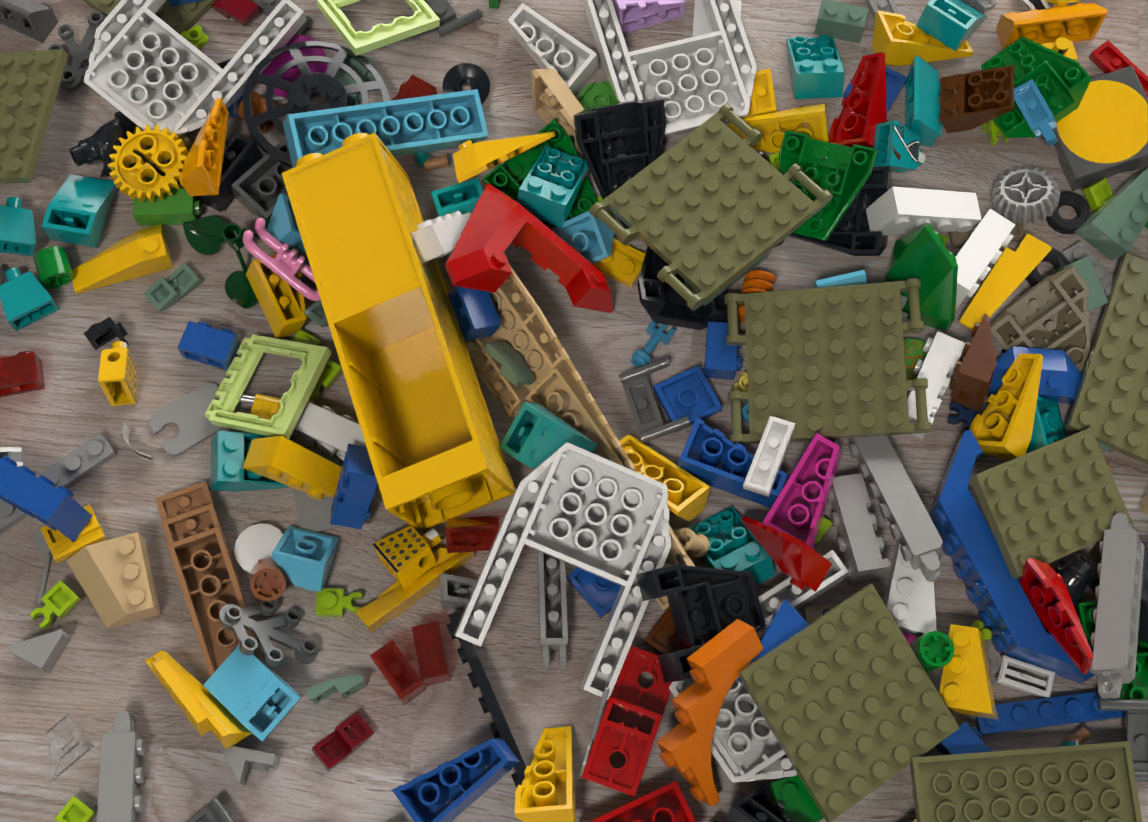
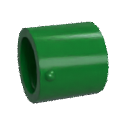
[33,246,74,288]
[910,631,954,674]

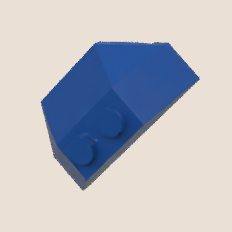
[987,346,1083,404]

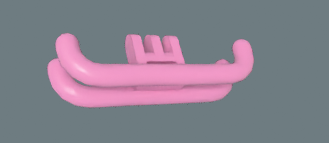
[242,218,321,301]

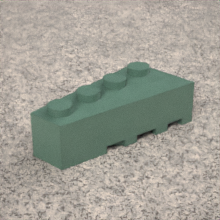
[1074,166,1148,261]

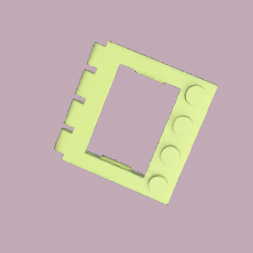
[316,0,440,56]
[204,334,331,439]

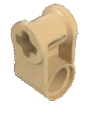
[673,528,710,559]

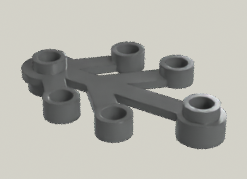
[48,11,106,91]
[218,600,318,667]

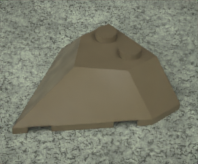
[990,266,1090,374]

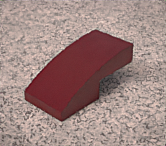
[211,0,260,27]
[312,712,374,772]

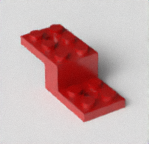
[581,646,672,797]

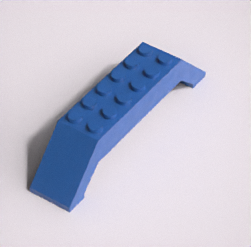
[929,430,1095,684]

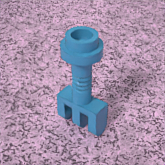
[631,320,677,368]

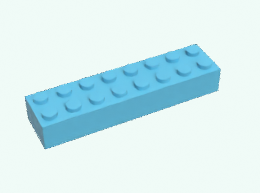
[283,89,488,168]

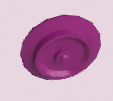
[261,34,328,99]

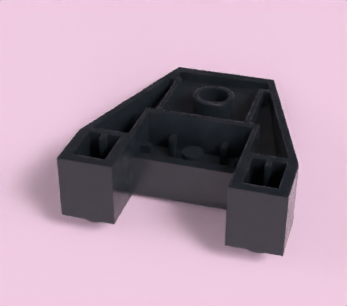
[636,564,766,683]

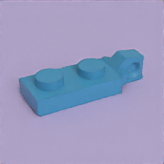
[1014,79,1058,147]

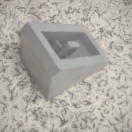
[439,573,477,610]
[8,629,70,674]

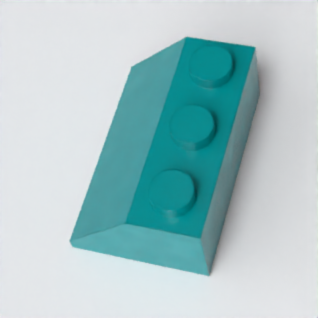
[905,56,942,146]
[1026,396,1067,454]

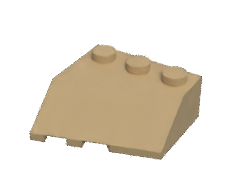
[531,69,584,157]
[66,532,161,629]

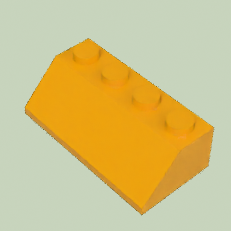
[996,3,1108,50]

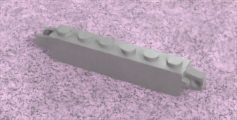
[848,436,943,582]
[1090,513,1145,699]
[537,551,568,669]
[97,710,146,822]

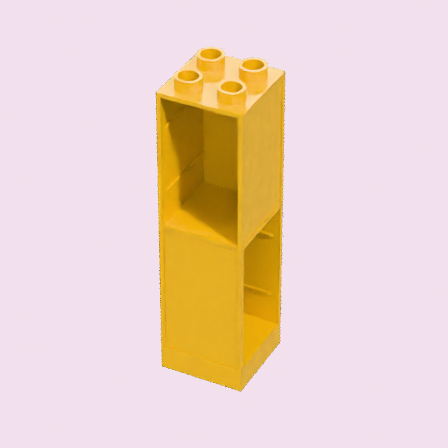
[281,133,516,532]

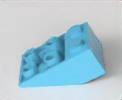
[203,644,302,741]

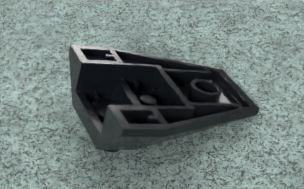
[573,99,666,210]
[788,166,891,256]
[637,245,729,330]

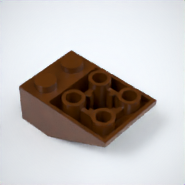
[940,65,1014,133]
[949,314,997,412]

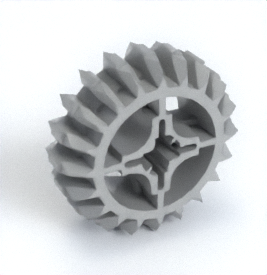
[991,166,1060,226]

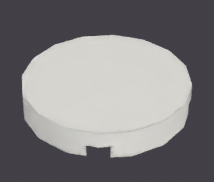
[234,523,283,574]

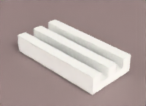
[995,655,1055,698]

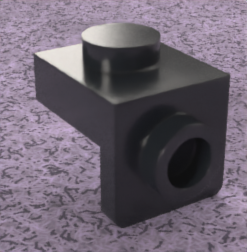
[84,317,129,350]

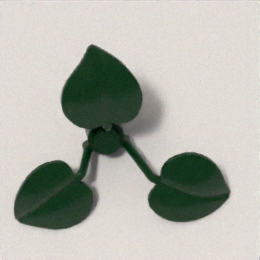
[183,216,271,309]

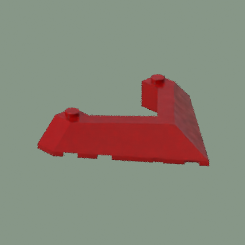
[445,183,614,313]

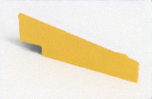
[958,233,1052,330]
[355,547,475,634]
[145,650,252,750]

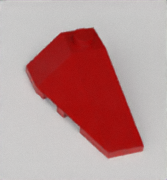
[829,52,887,148]
[741,516,832,592]
[1020,558,1094,675]

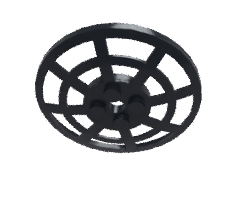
[243,41,390,168]

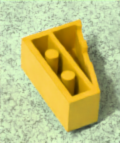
[246,249,306,339]
[242,436,342,500]
[939,624,999,720]

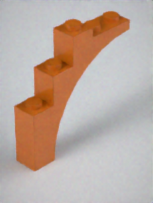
[657,619,763,807]

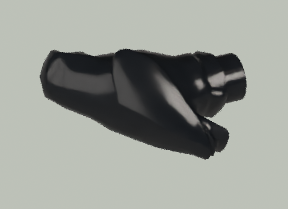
[69,111,138,178]
[1042,554,1096,634]

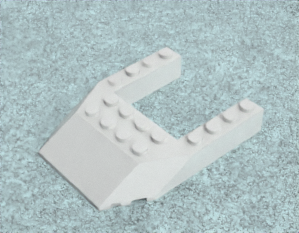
[84,0,307,137]
[582,0,757,136]
[454,442,671,700]
[669,550,849,783]

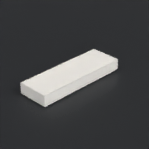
[743,416,795,497]

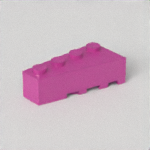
[762,433,842,548]

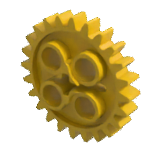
[108,125,189,203]

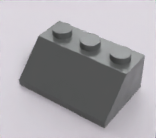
[0,0,58,43]
[231,138,292,220]

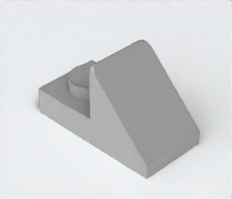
[220,744,280,786]

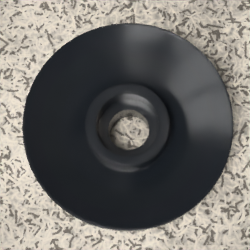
[442,63,490,105]

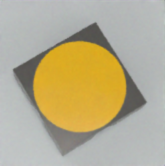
[1053,66,1148,191]

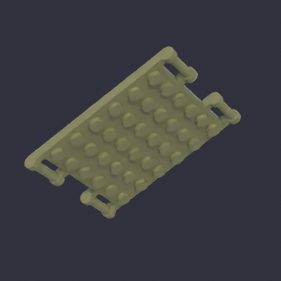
[589,103,833,311]
[724,278,931,445]

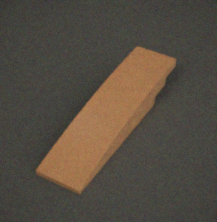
[155,481,265,677]

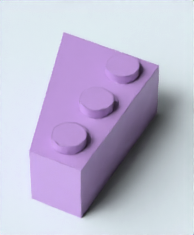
[612,0,685,35]

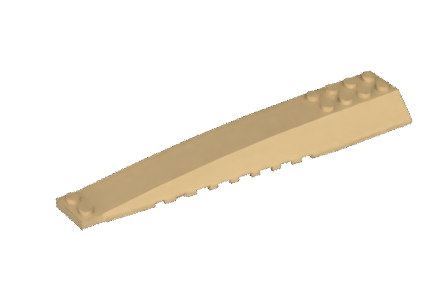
[444,266,695,611]

